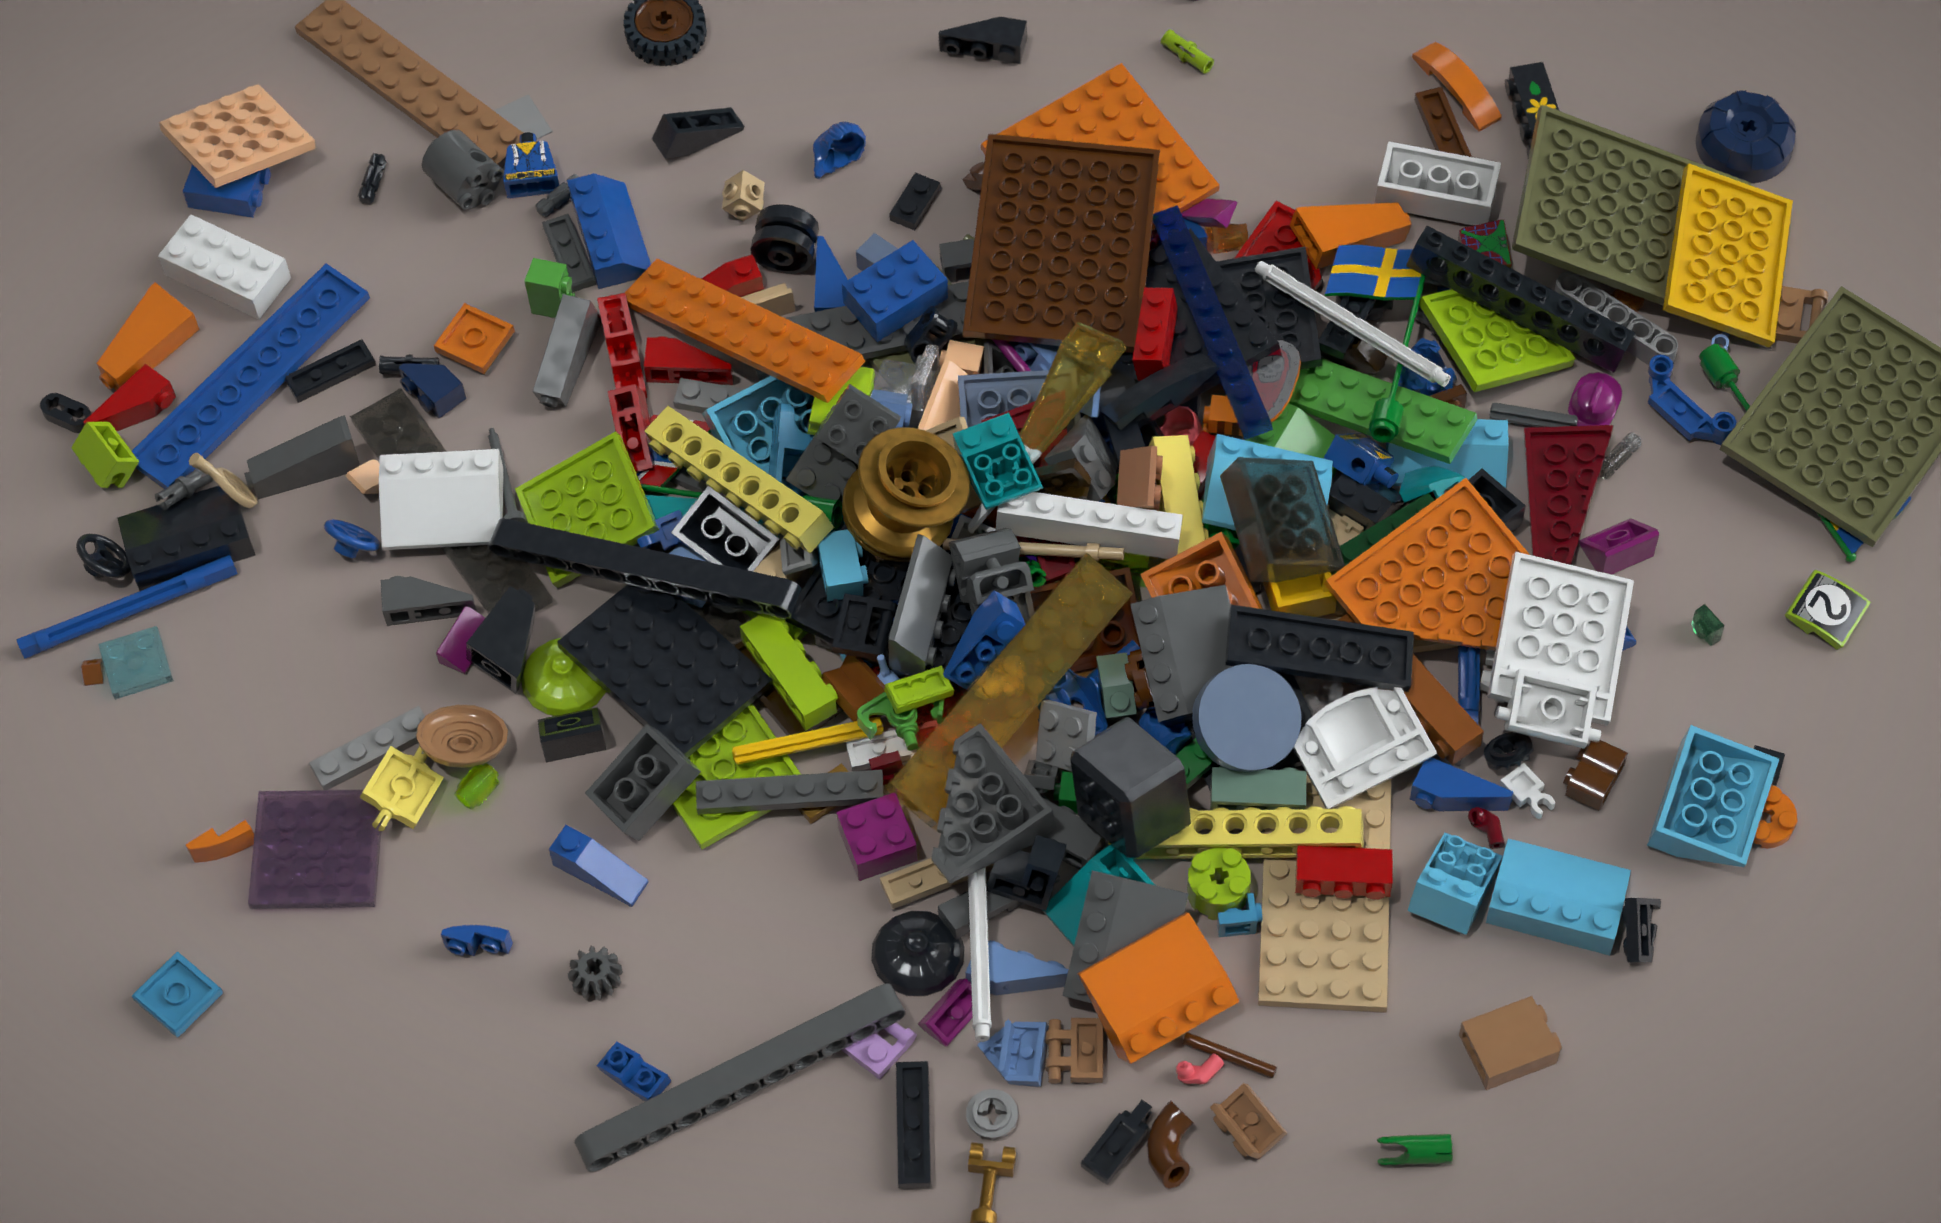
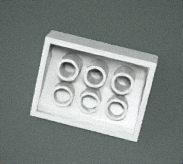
[379,449,503,550]

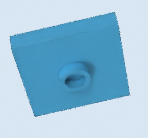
[132,951,223,1038]

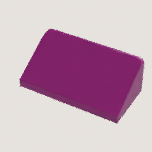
[1176,199,1238,228]
[436,606,485,674]
[918,978,973,1047]

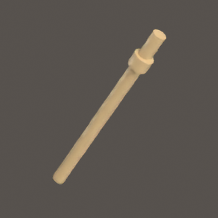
[943,538,1124,562]

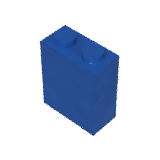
[183,159,271,218]

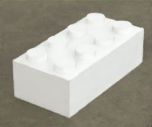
[158,214,291,320]

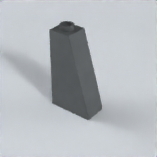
[533,294,601,408]
[244,415,360,499]

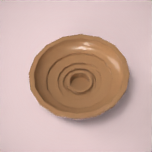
[416,705,508,768]

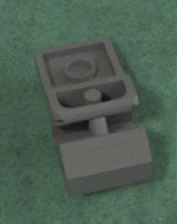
[786,384,901,503]
[949,528,1042,662]

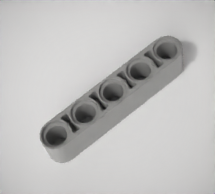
[1554,271,1678,365]

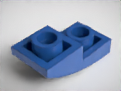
[441,925,513,956]
[597,1041,671,1101]

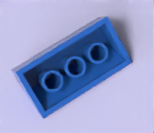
[567,173,651,289]

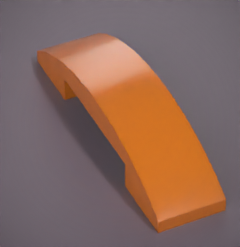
[1412,42,1502,132]

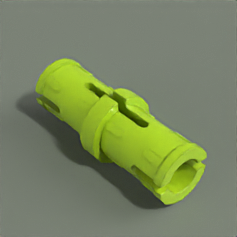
[1161,29,1214,74]

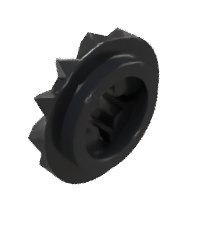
[1484,732,1534,770]

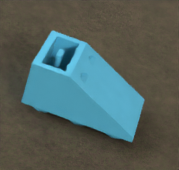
[1407,832,1503,935]

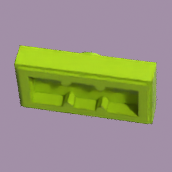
[884,666,954,714]

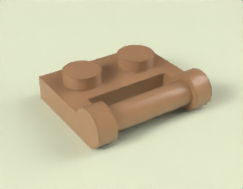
[1775,286,1828,344]

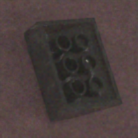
[1220,457,1345,583]

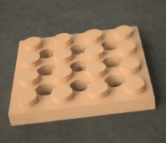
[160,84,316,188]

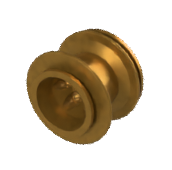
[842,427,970,562]

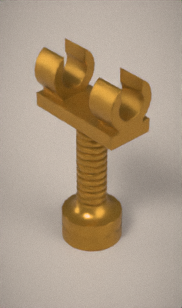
[968,1142,1016,1223]

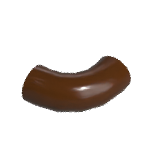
[1147,1100,1194,1188]

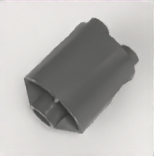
[421,130,504,210]

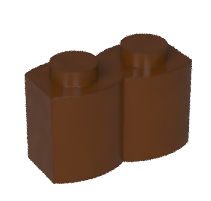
[1563,740,1628,811]

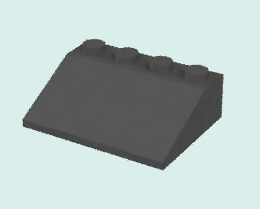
[1130,585,1233,727]
[1062,871,1189,1003]

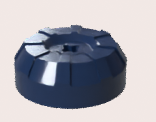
[1696,90,1796,184]

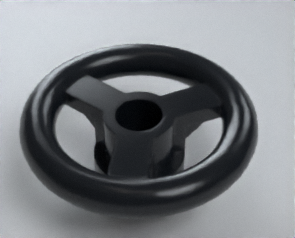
[76,533,131,578]

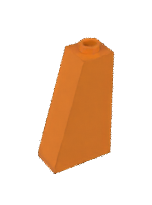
[1290,202,1412,269]
[97,282,200,390]

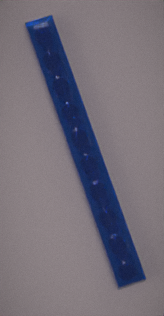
[1152,205,1273,440]

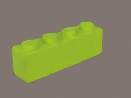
[740,614,838,731]

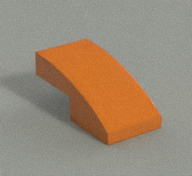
[186,820,257,863]

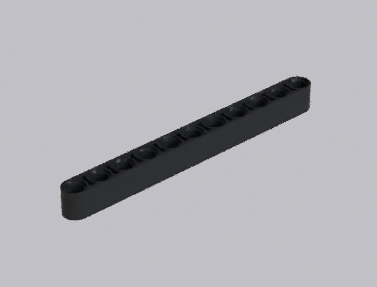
[488,518,801,618]

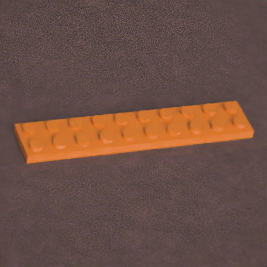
[625,259,865,403]

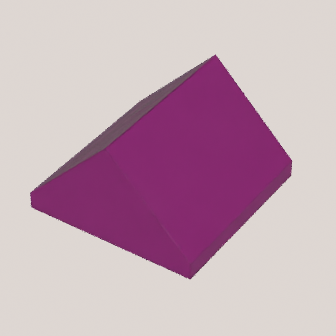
[1579,518,1659,575]

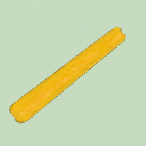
[732,717,883,765]

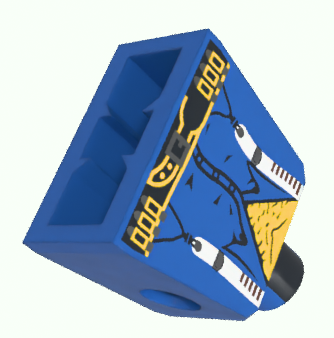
[503,132,559,199]
[1323,432,1399,488]

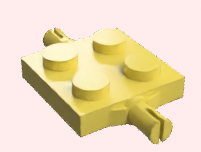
[359,745,444,831]

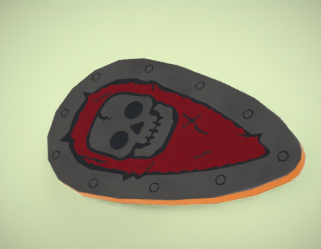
[1242,340,1301,423]

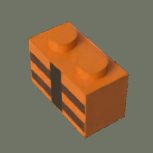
[1203,395,1248,440]

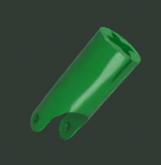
[1377,1134,1453,1165]

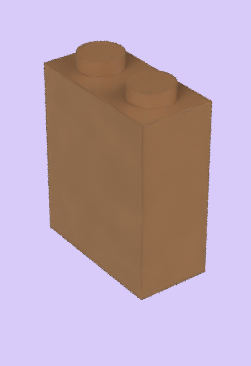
[1459,996,1562,1090]

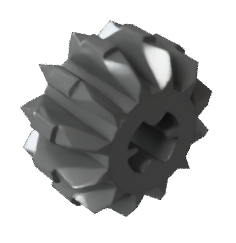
[568,945,623,1001]

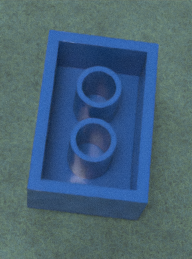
[842,240,948,342]

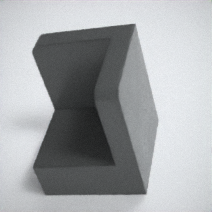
[939,239,974,283]

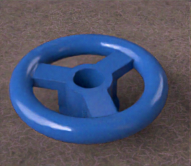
[324,519,380,558]

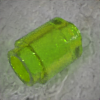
[454,763,500,809]

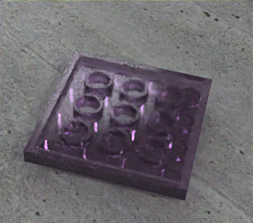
[248,790,382,909]

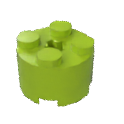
[1187,848,1251,920]

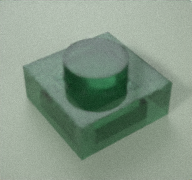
[1691,604,1725,646]

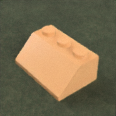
[917,359,968,430]

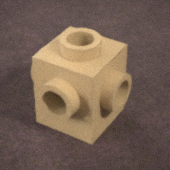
[722,170,765,221]

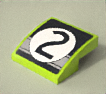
[1784,570,1871,650]

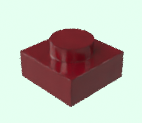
[869,751,907,785]

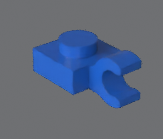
[637,509,683,550]

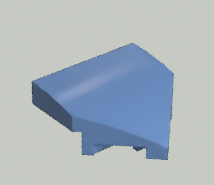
[977,1019,1048,1087]

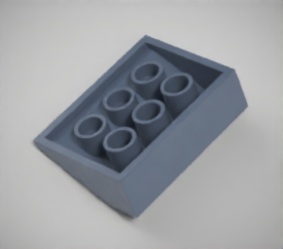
[958,368,1081,433]

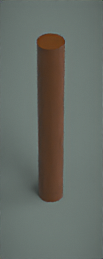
[1182,1032,1277,1079]

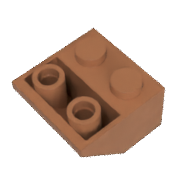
[1117,446,1163,510]

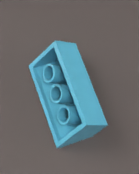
[1386,419,1509,488]

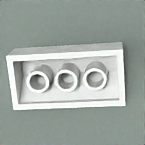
[1375,142,1501,225]

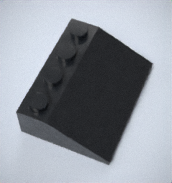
[117,485,255,591]

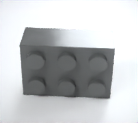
[585,724,701,841]

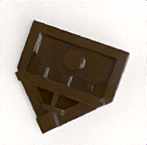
[1035,458,1092,500]

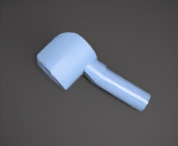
[1711,332,1730,351]
[877,654,900,685]

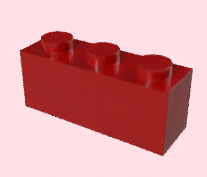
[1132,288,1178,380]
[1295,845,1393,900]

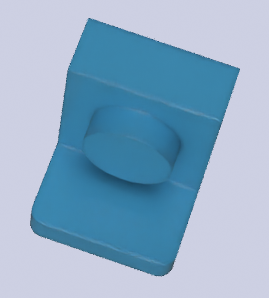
[1217,893,1262,938]

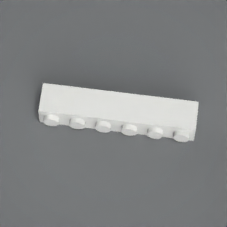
[996,492,1183,559]

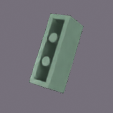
[1210,766,1306,811]

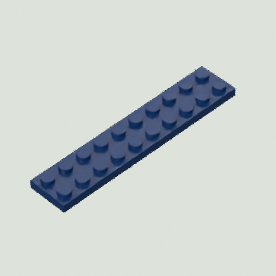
[132,263,370,489]

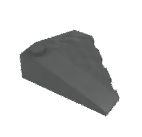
[931,723,1057,883]

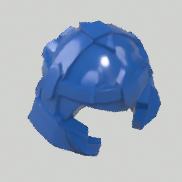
[1398,338,1457,396]

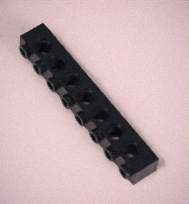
[1406,225,1636,373]

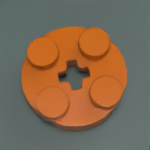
[1753,785,1798,849]

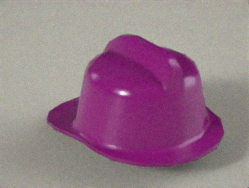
[1568,372,1622,426]

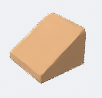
[346,459,379,494]

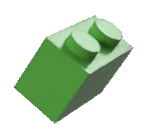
[524,258,575,318]

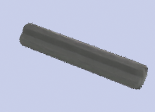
[1489,402,1578,427]

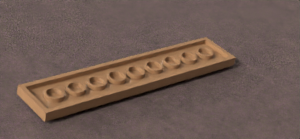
[295,0,523,168]

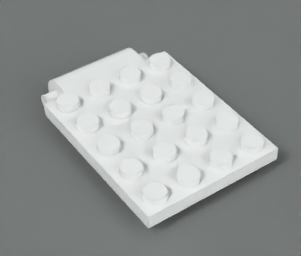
[1487,552,1634,749]

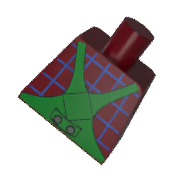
[1458,220,1512,268]

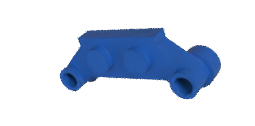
[1648,355,1736,445]

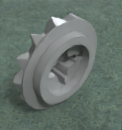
[966,1089,1018,1140]

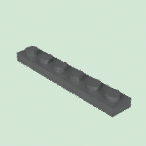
[696,770,884,815]

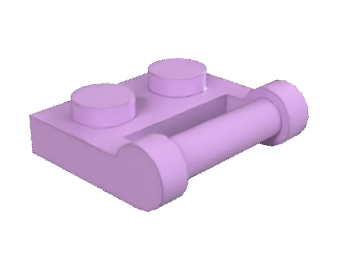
[842,1023,917,1080]

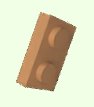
[1210,1083,1288,1159]

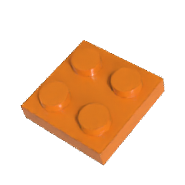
[434,303,515,374]

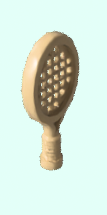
[189,453,257,508]

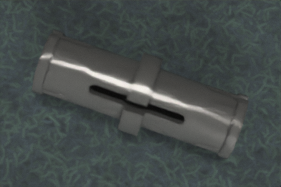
[155,469,213,510]

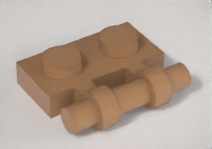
[1045,1018,1103,1084]

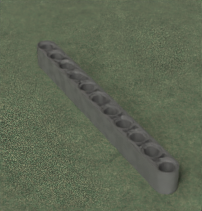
[574,983,906,1172]

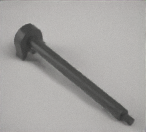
[488,428,528,523]

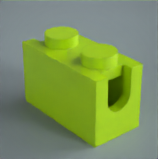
[71,422,139,488]

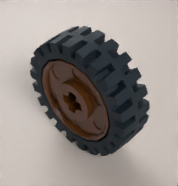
[623,0,706,66]

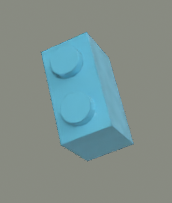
[817,529,868,602]

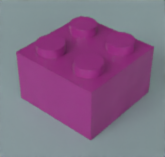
[836,792,918,881]

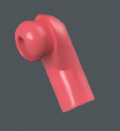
[1176,1053,1224,1084]

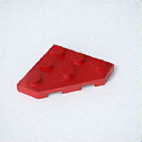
[1235,201,1322,291]

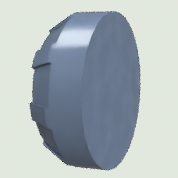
[1192,664,1301,772]

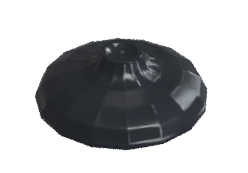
[871,911,964,997]

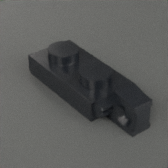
[1081,1100,1153,1185]

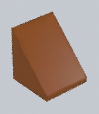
[81,658,104,686]

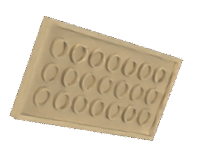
[1258,774,1391,1013]

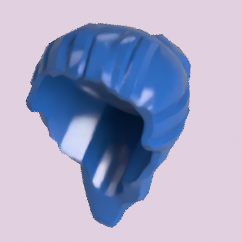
[813,122,866,179]
[1139,709,1192,755]

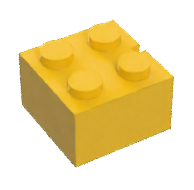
[1262,543,1337,617]

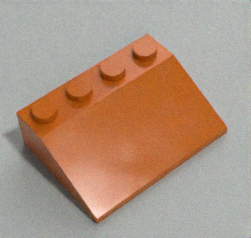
[1140,532,1263,609]
[1078,912,1240,1064]

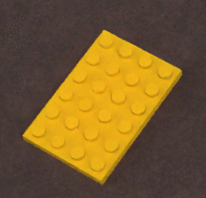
[1663,163,1793,348]

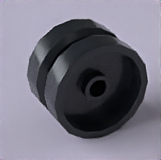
[750,204,819,274]

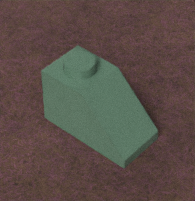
[1096,653,1137,718]

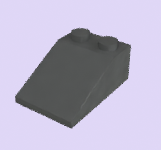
[1044,415,1118,501]

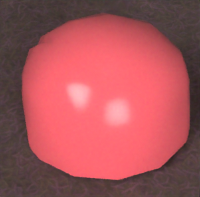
[1159,406,1202,446]

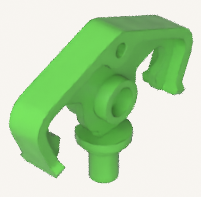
[857,692,944,751]

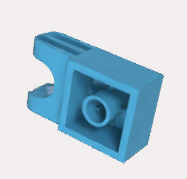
[768,402,814,497]

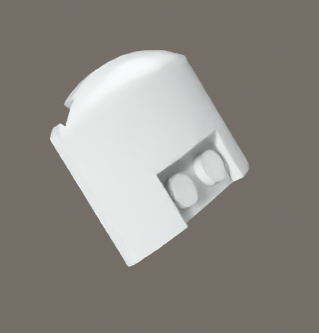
[1293,687,1437,809]

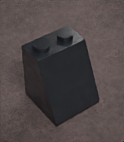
[466,586,535,694]

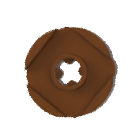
[1125,648,1155,711]

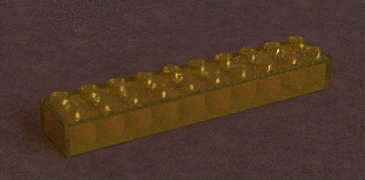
[884,553,1133,828]

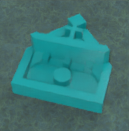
[1399,466,1465,502]

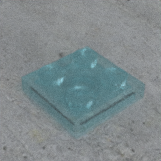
[98,626,174,700]

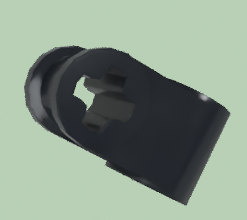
[904,306,958,365]

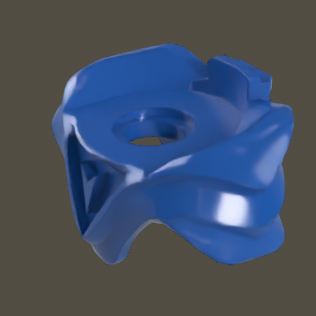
[1035,661,1107,736]

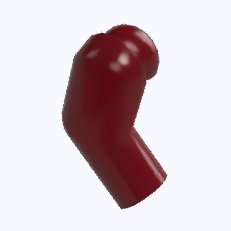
[1468,807,1505,849]

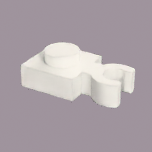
[1499,763,1555,819]

